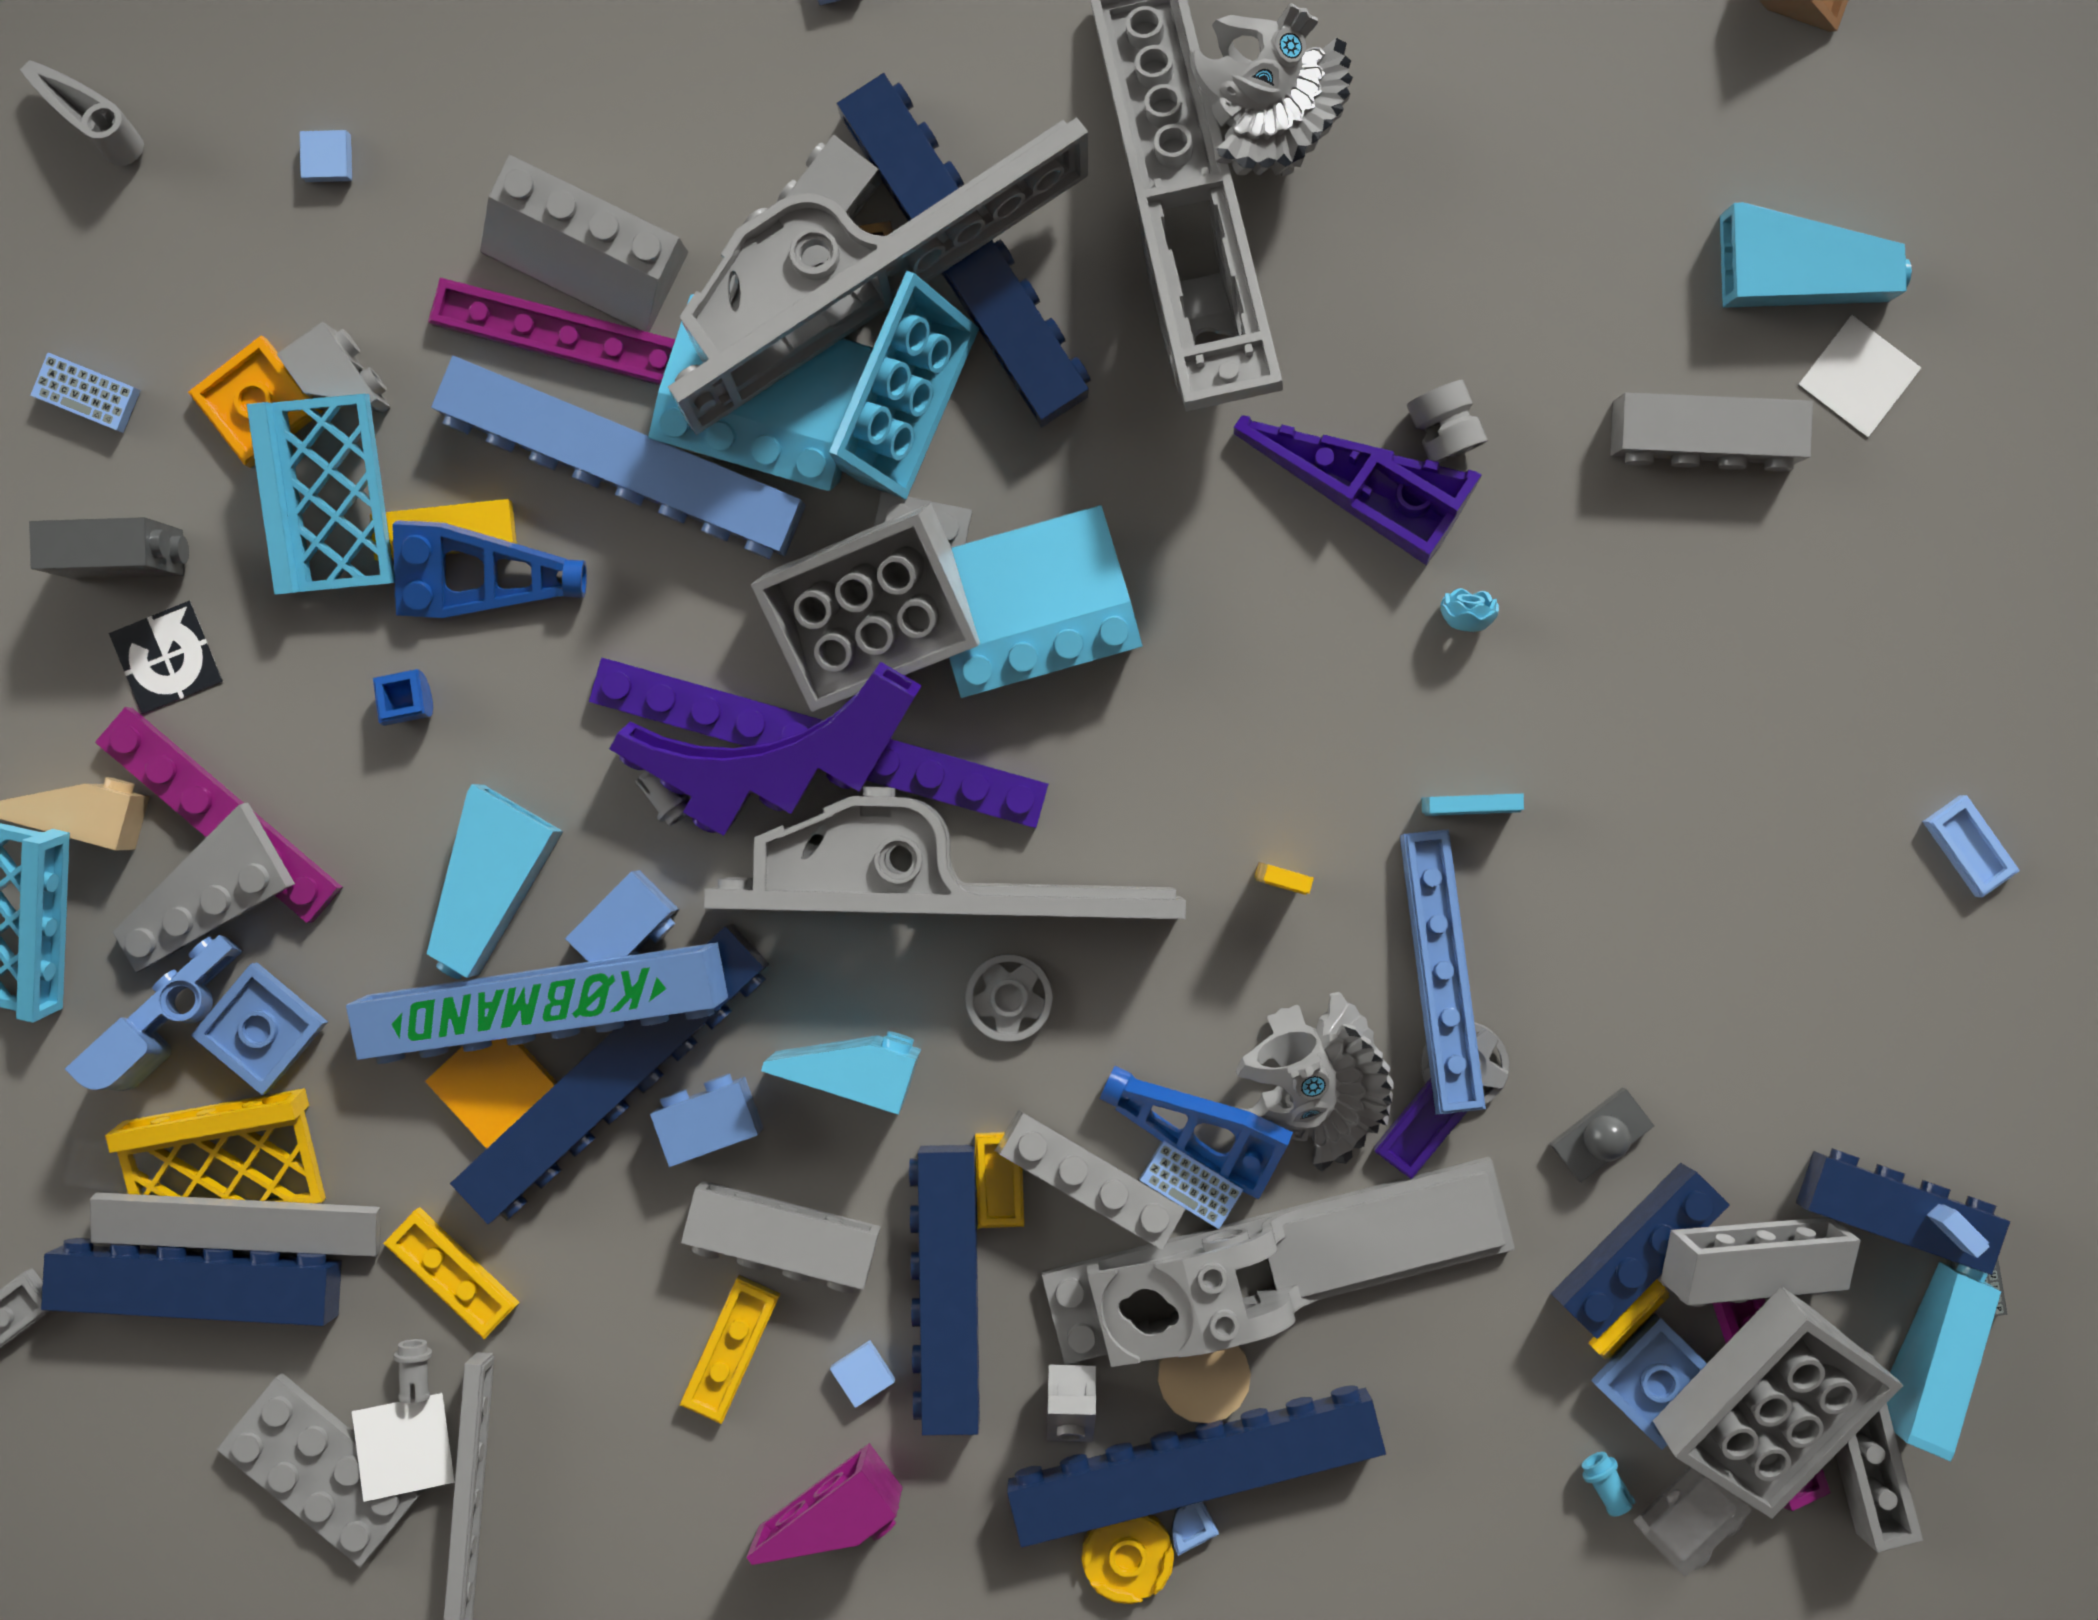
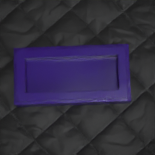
[1374,1078,1468,1179]

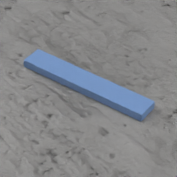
[1400,829,1486,1114]

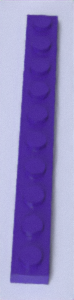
[589,657,1049,828]

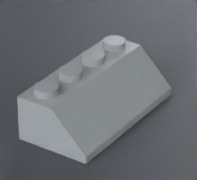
[480,154,688,332]

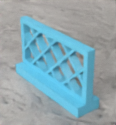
[246,393,395,595]
[0,823,70,1023]

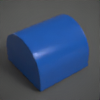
[373,669,433,726]

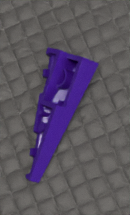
[1234,415,1482,566]

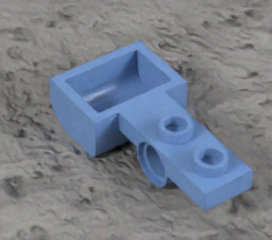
[65,935,243,1091]

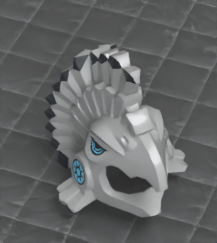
[1190,3,1353,176]
[1236,992,1394,1171]

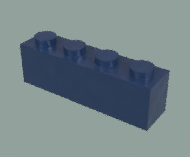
[1796,1148,2011,1275]
[1550,1163,1730,1339]

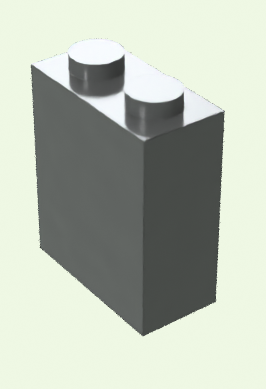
[29,517,189,579]

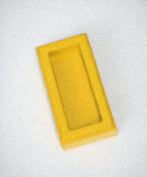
[1254,862,1314,895]
[975,1132,1025,1228]
[1588,1279,1670,1360]

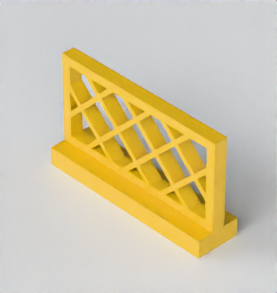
[105,1088,326,1203]

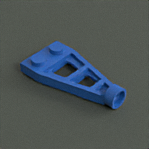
[392,520,587,618]
[1099,1066,1293,1199]

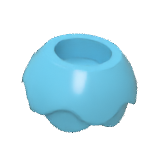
[1440,588,1499,632]

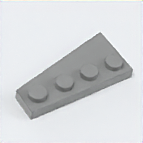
[112,802,295,972]

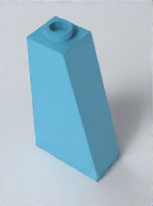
[1720,202,1912,308]
[427,784,563,980]
[1887,1262,2001,1462]

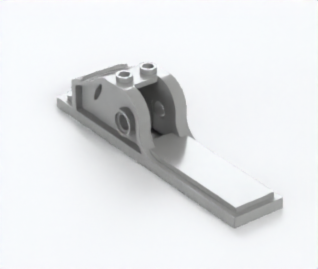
[1090,0,1283,412]
[668,117,1088,435]
[704,787,1186,919]
[1042,1157,1515,1367]

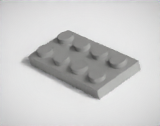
[216,1373,424,1567]

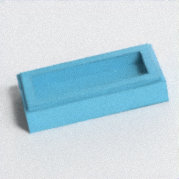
[1421,793,1524,816]

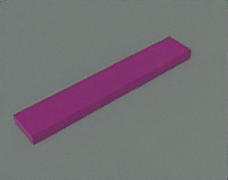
[428,277,676,385]

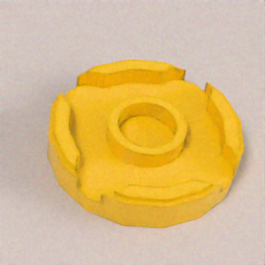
[1081,1515,1174,1604]

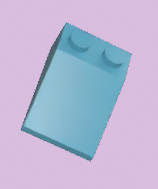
[761,1031,921,1115]

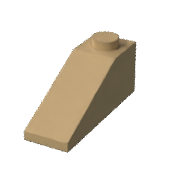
[0,777,150,850]

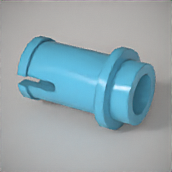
[1582,1452,1636,1517]

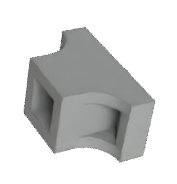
[1047,1365,1096,1442]

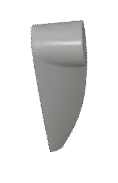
[20,60,144,166]

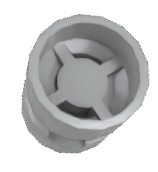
[1407,380,1488,463]

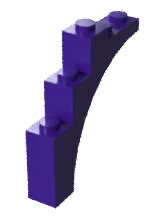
[609,662,921,836]

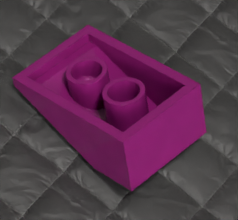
[746,1443,903,1565]

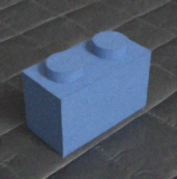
[565,870,679,962]
[650,1073,764,1167]

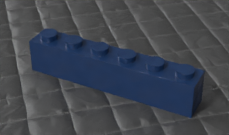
[909,1145,980,1436]
[41,1238,342,1326]

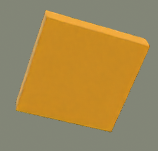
[188,335,323,468]
[425,1038,558,1149]

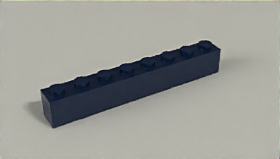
[837,73,1091,428]
[450,924,769,1225]
[1007,1385,1386,1548]

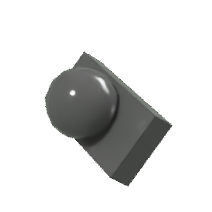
[1549,1087,1654,1183]

